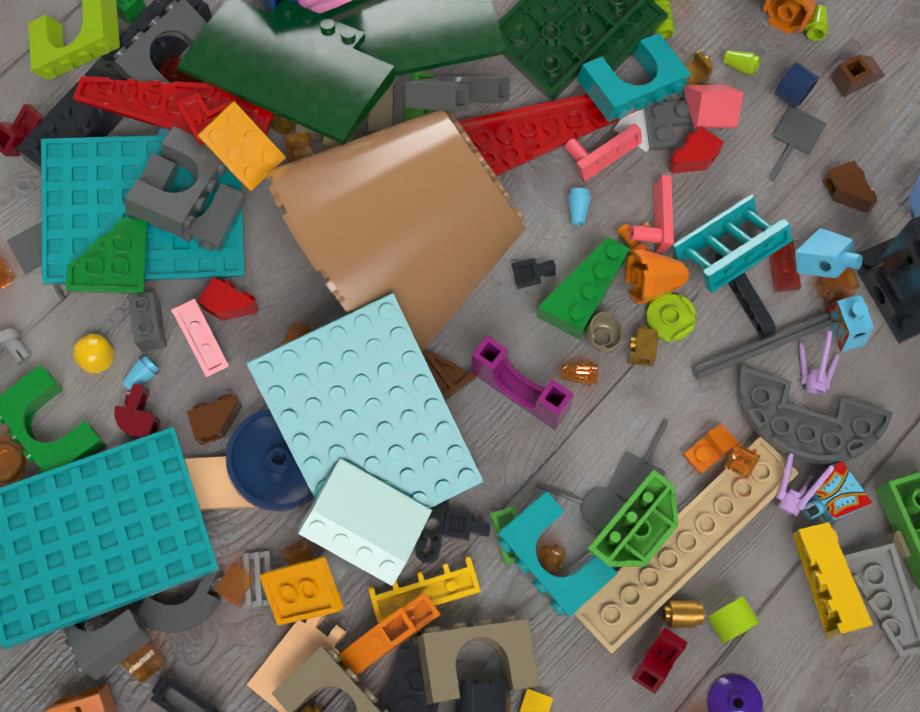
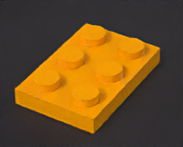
[197,101,286,191]
[259,557,344,626]

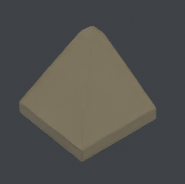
[885,530,911,560]

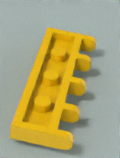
[368,556,481,624]

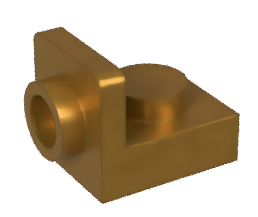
[685,50,713,85]

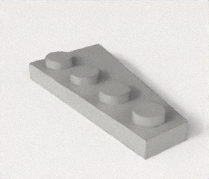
[844,543,920,657]

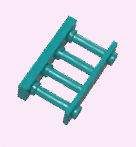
[672,194,792,293]

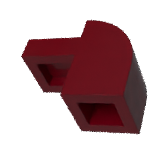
[0,104,44,157]
[114,383,161,440]
[631,627,688,694]

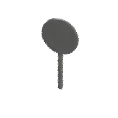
[536,483,623,530]

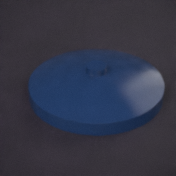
[226,409,314,511]

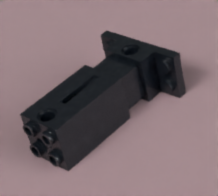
[856,216,920,344]

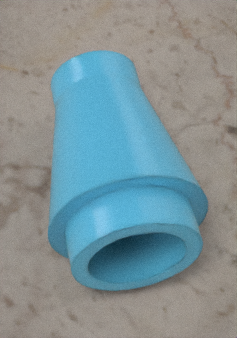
[567,188,592,225]
[122,355,160,390]

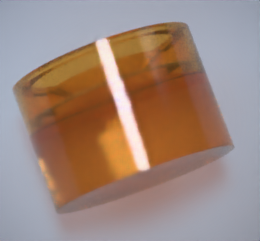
[0,437,28,484]
[121,640,167,683]

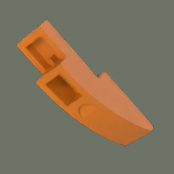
[339,592,441,676]

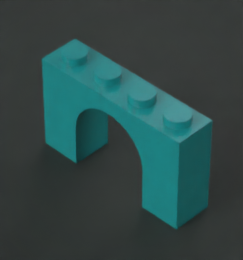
[577,33,691,122]
[496,491,618,617]

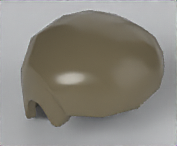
[585,312,623,353]

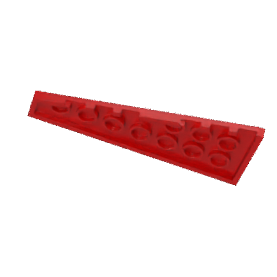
[73,76,275,136]
[458,84,638,177]

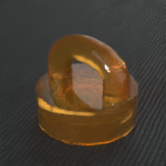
[539,544,566,573]

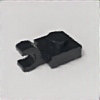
[511,258,556,289]
[443,510,491,541]

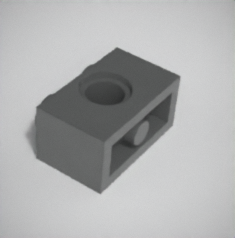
[128,291,167,352]

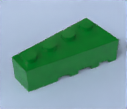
[537,237,630,340]

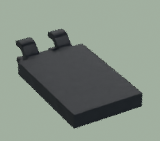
[380,632,440,712]

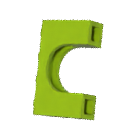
[28,0,120,81]

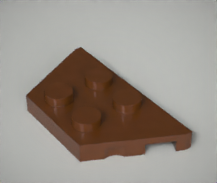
[423,350,477,401]

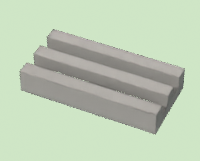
[243,551,272,608]

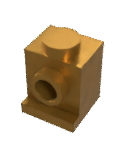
[628,326,658,367]

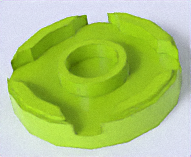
[646,293,696,342]

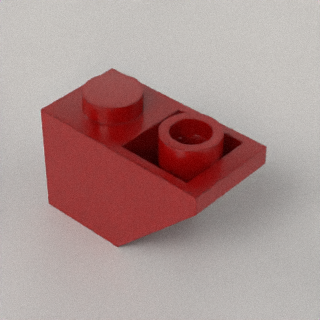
[669,126,724,174]
[197,277,259,321]

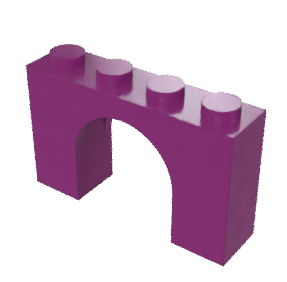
[472,335,574,431]

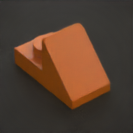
[683,423,739,475]

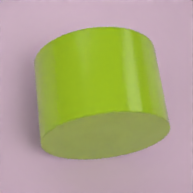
[706,596,760,644]

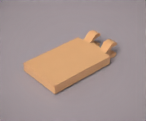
[185,456,256,511]
[247,615,347,712]

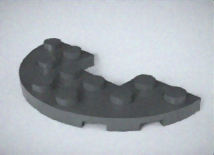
[738,367,893,464]

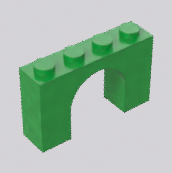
[0,365,107,474]

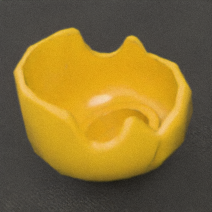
[73,333,115,373]

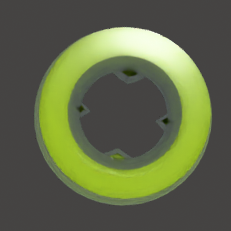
[805,5,829,41]
[723,50,761,76]

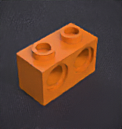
[46,683,116,712]

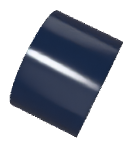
[774,62,819,109]

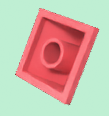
[683,84,744,129]

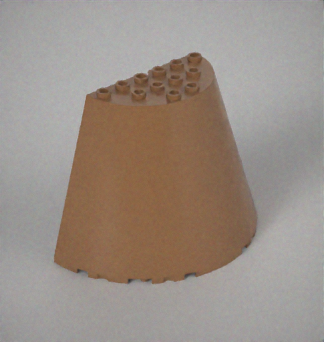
[266,109,526,353]

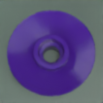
[707,675,763,712]

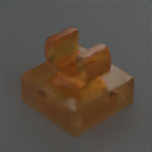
[724,443,761,479]
[282,538,314,566]

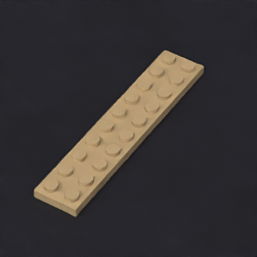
[573,436,799,655]

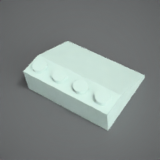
[298,458,432,586]

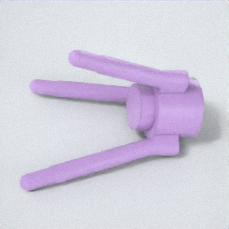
[799,331,839,394]
[776,453,834,517]

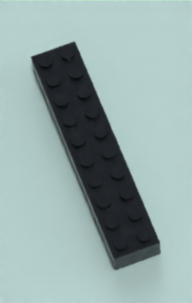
[16,0,212,172]

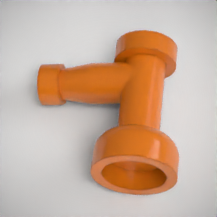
[617,222,651,256]

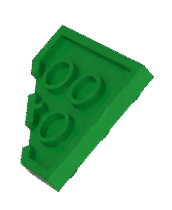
[66,218,149,294]

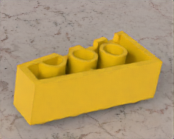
[792,522,873,638]

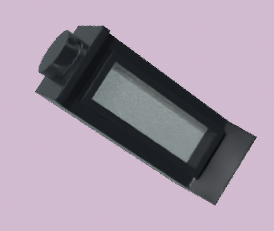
[150,676,224,712]

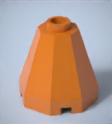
[763,0,816,34]
[625,250,689,304]

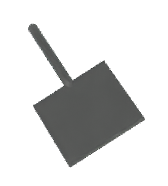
[770,106,827,181]
[7,222,65,300]
[607,419,668,500]

